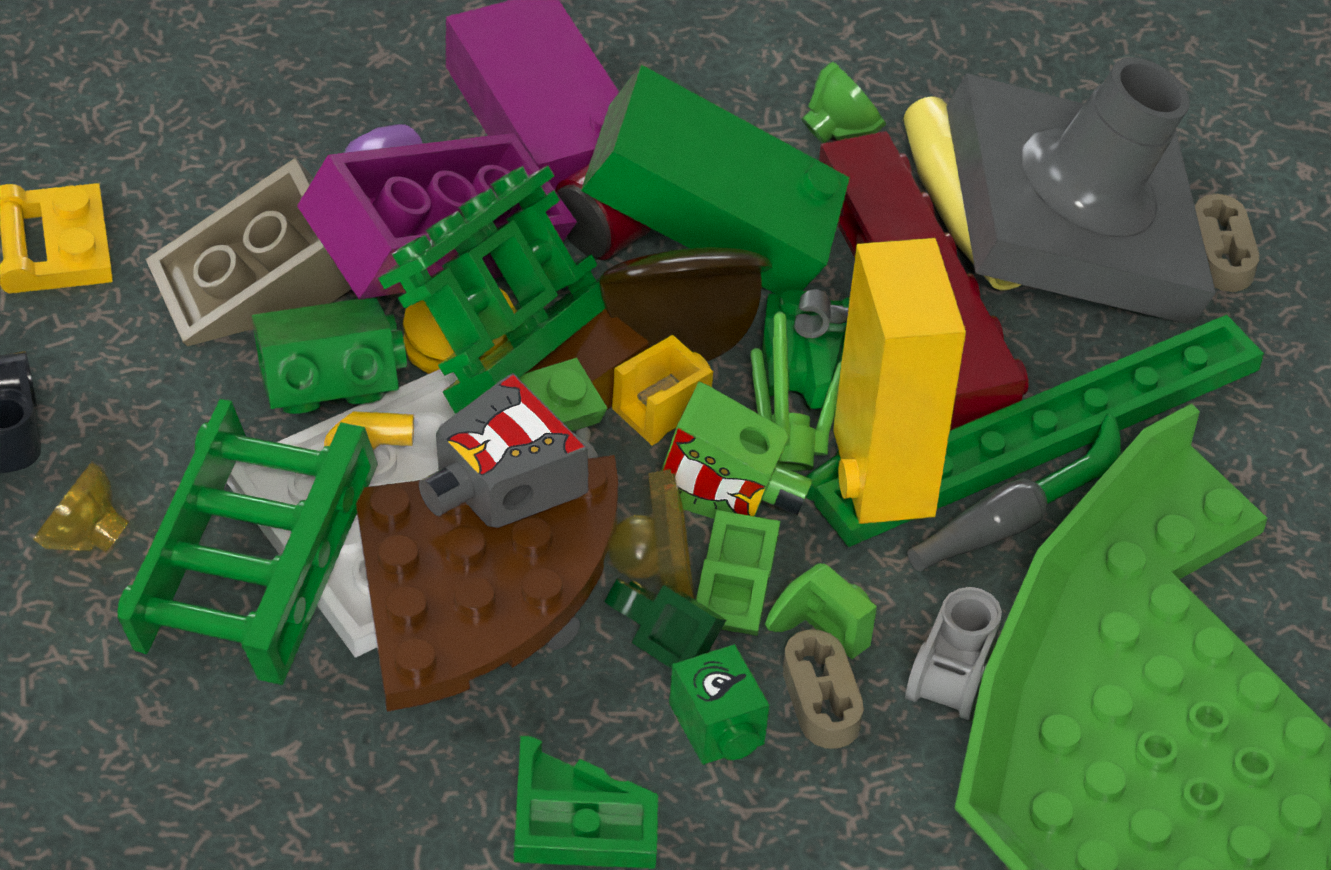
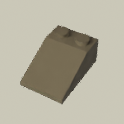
[146,158,352,346]

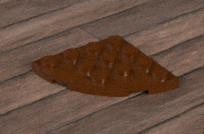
[356,455,618,712]

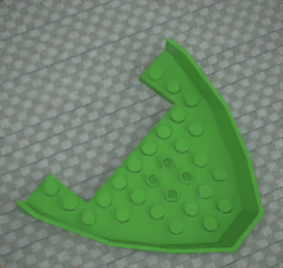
[955,403,1331,870]

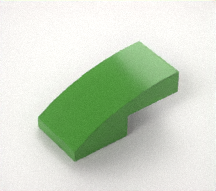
[696,510,780,636]

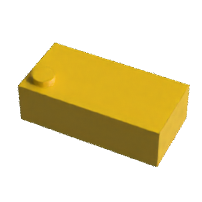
[833,238,966,524]

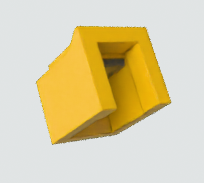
[612,335,714,446]

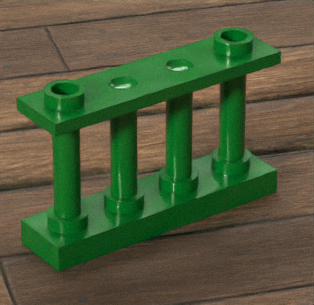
[117,399,378,685]

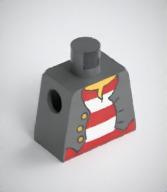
[419,373,588,528]

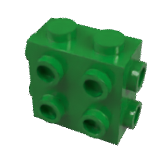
[252,297,407,414]

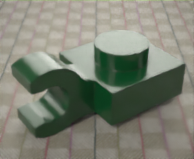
[604,578,726,669]

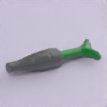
[907,414,1121,571]

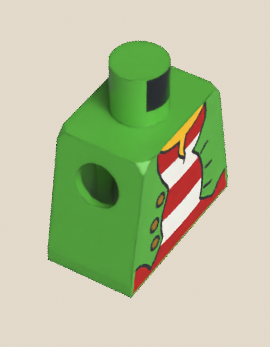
[651,382,813,519]

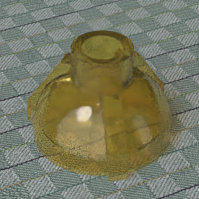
[33,461,130,553]

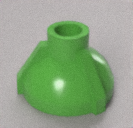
[801,62,886,143]

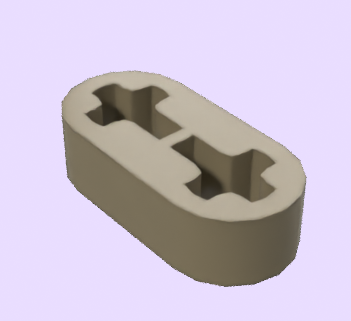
[1195,194,1259,292]
[783,630,864,748]

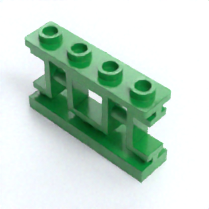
[378,165,605,414]

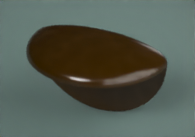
[599,247,772,361]

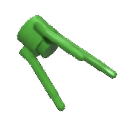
[750,312,842,471]

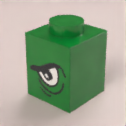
[669,644,770,765]

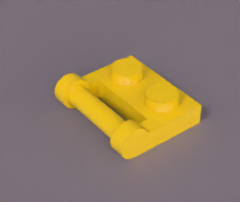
[0,183,112,293]

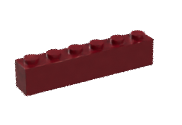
[819,131,1029,431]

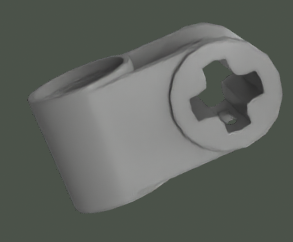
[905,587,1002,721]

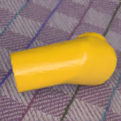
[324,411,414,450]

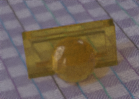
[608,469,695,599]

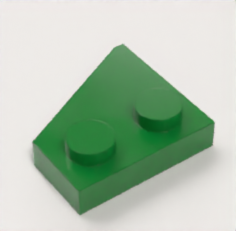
[514,736,658,869]

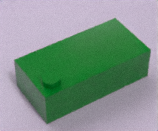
[581,64,850,295]

